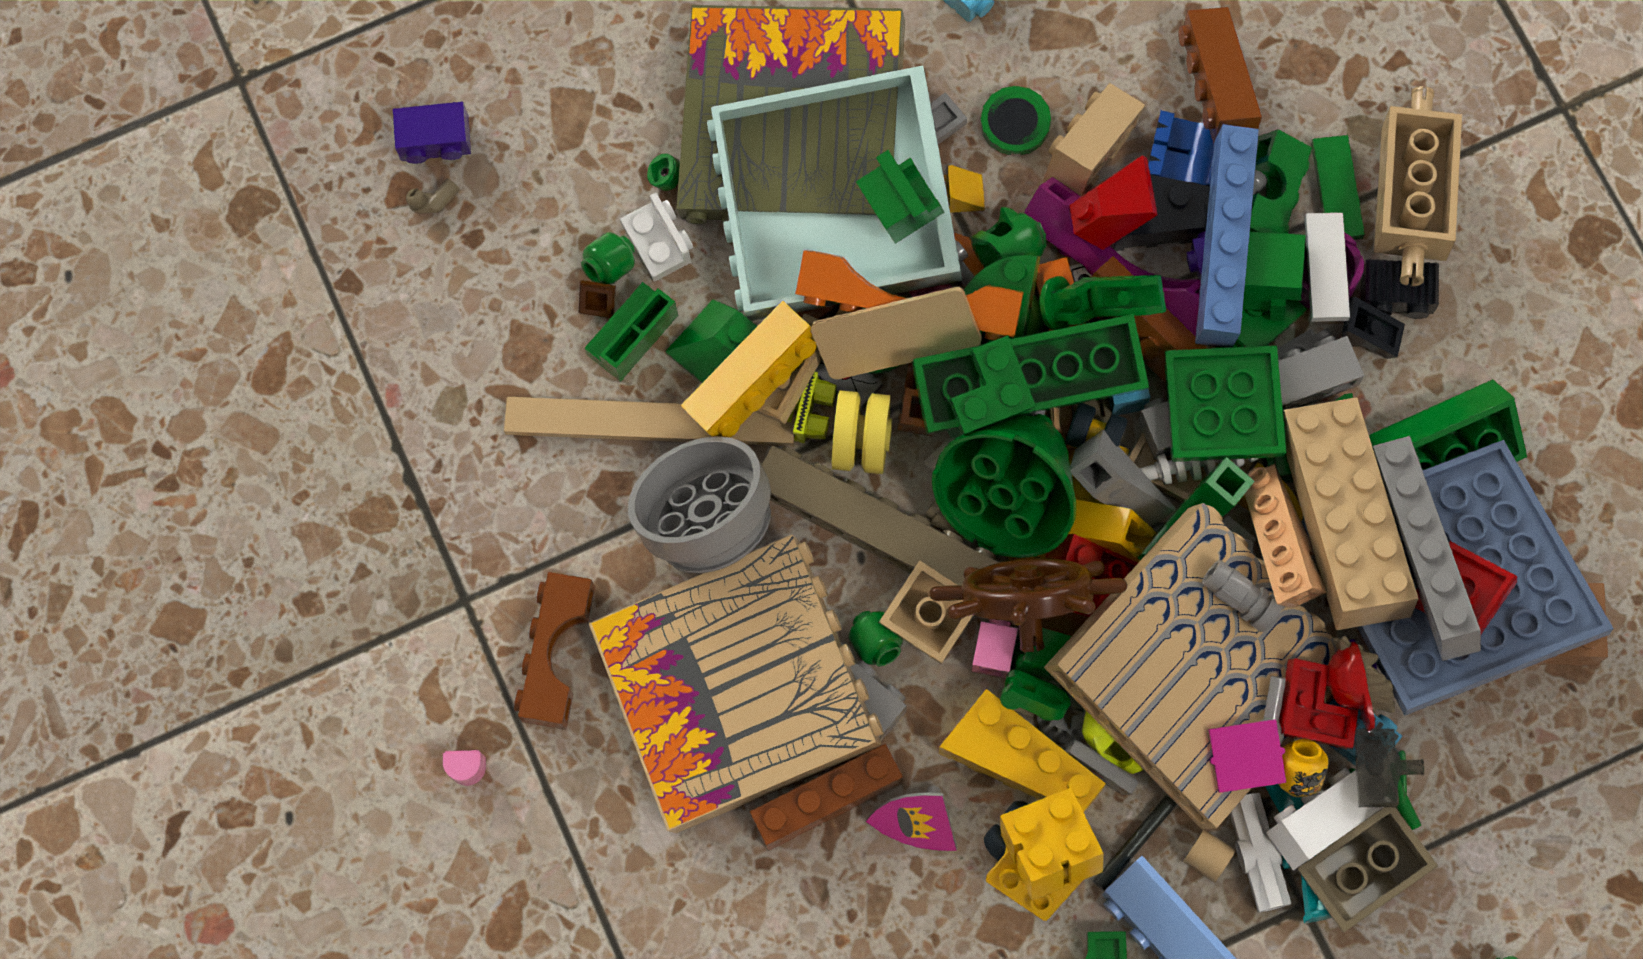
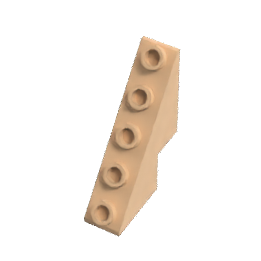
[1245,464,1327,608]

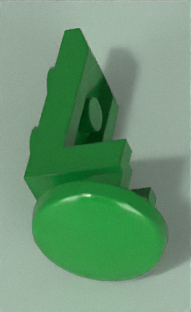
[1040,275,1166,330]

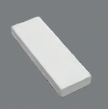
[1304,213,1350,322]

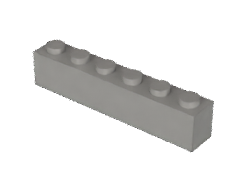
[1138,336,1365,460]
[1373,436,1481,661]

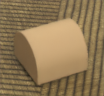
[1183,829,1236,883]

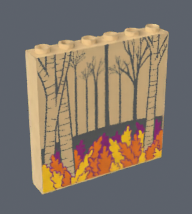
[589,535,884,834]

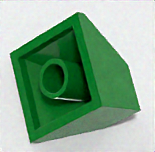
[665,299,757,383]

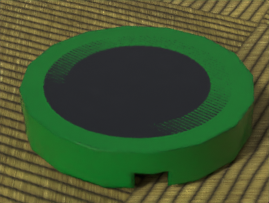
[980,86,1051,155]

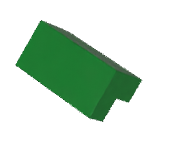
[584,282,679,382]

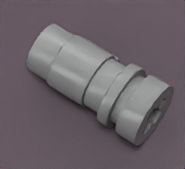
[1202,560,1283,632]

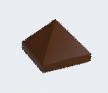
[578,280,616,318]

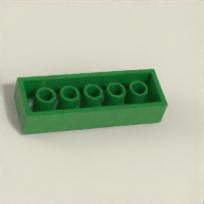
[912,314,1149,435]

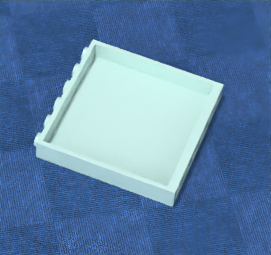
[707,66,963,321]

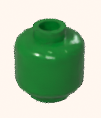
[581,232,635,285]
[848,611,903,667]

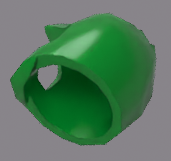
[969,207,1047,268]

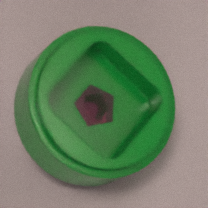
[647,153,680,191]

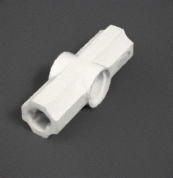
[1230,793,1291,913]

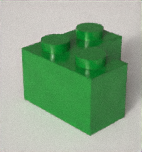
[949,335,1036,435]

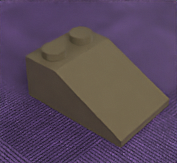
[1297,802,1438,933]

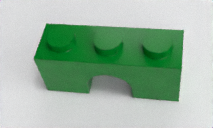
[1250,129,1312,234]

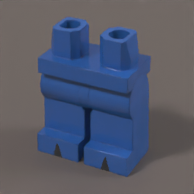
[1148,110,1214,186]

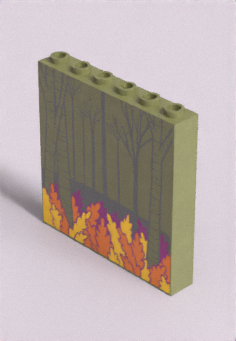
[676,5,905,224]

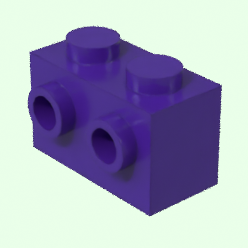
[393,101,471,164]

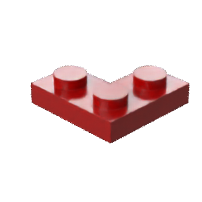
[1279,658,1358,749]

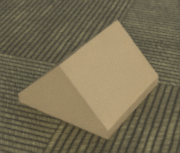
[879,561,973,664]

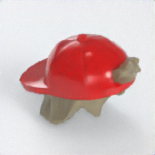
[1326,635,1395,731]

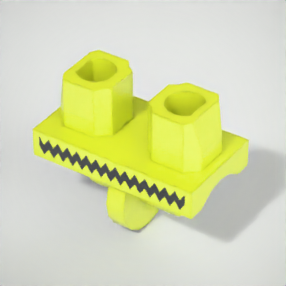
[786,372,837,443]

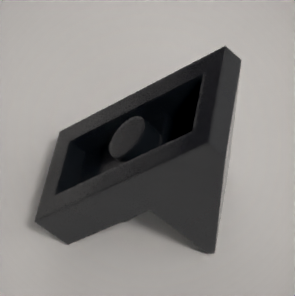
[1342,297,1405,359]

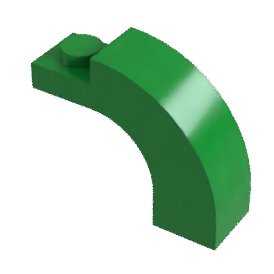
[1137,457,1255,561]

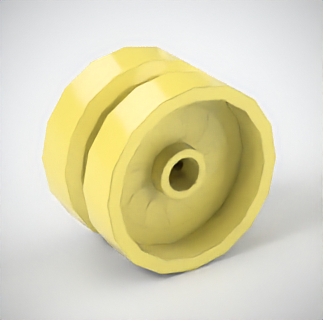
[832,390,892,474]

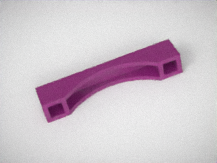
[1024,177,1201,336]

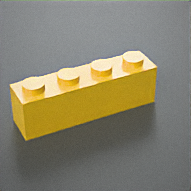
[681,301,817,438]

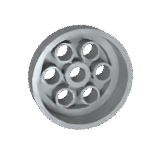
[628,436,771,573]

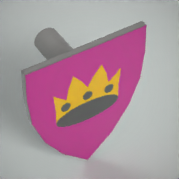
[866,786,957,851]

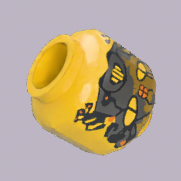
[1278,739,1329,797]

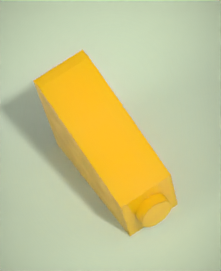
[1068,499,1156,563]

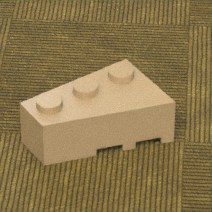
[1042,83,1145,196]

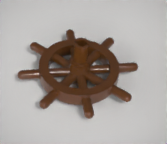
[929,556,1128,652]

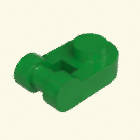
[1000,670,1071,721]

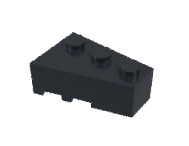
[1113,175,1210,251]

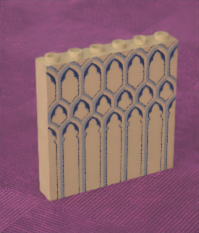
[1044,503,1337,829]

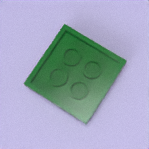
[1164,345,1286,462]

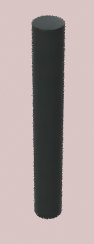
[1093,795,1177,891]

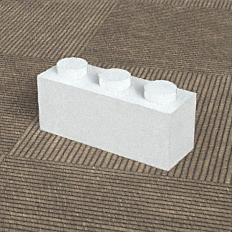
[1266,765,1390,871]

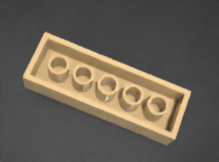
[1283,397,1418,630]

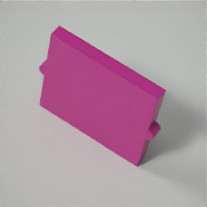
[1208,719,1286,793]

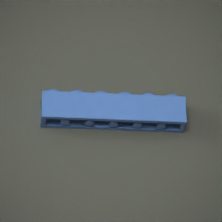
[1195,124,1259,348]

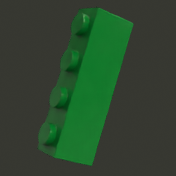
[1369,379,1527,471]

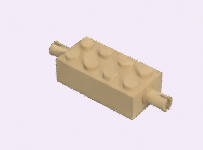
[1374,86,1462,286]

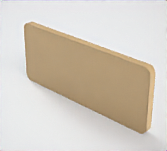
[811,287,982,380]

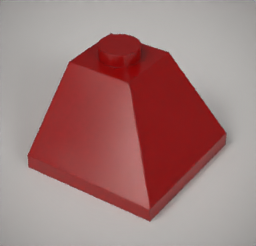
[1069,155,1158,250]

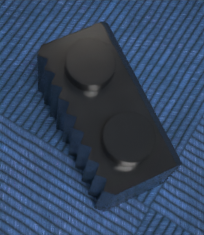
[1360,259,1439,319]

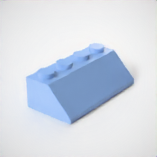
[1102,856,1236,959]

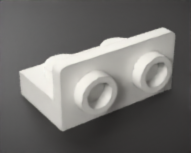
[620,193,693,282]

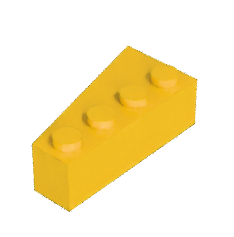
[938,689,1106,813]

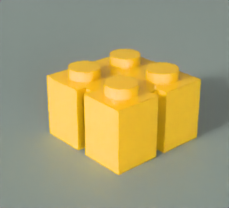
[1000,788,1104,900]

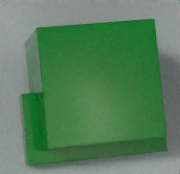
[855,150,945,244]
[1243,232,1306,321]

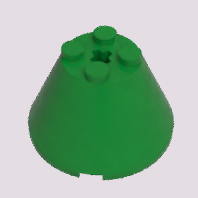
[932,414,1076,558]

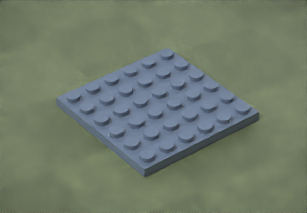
[1301,440,1614,716]

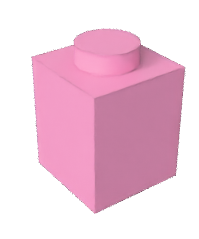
[972,619,1018,678]

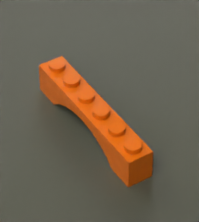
[795,250,1024,340]

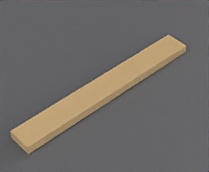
[504,397,796,447]

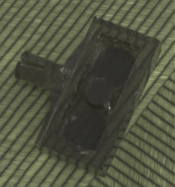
[1354,729,1424,808]

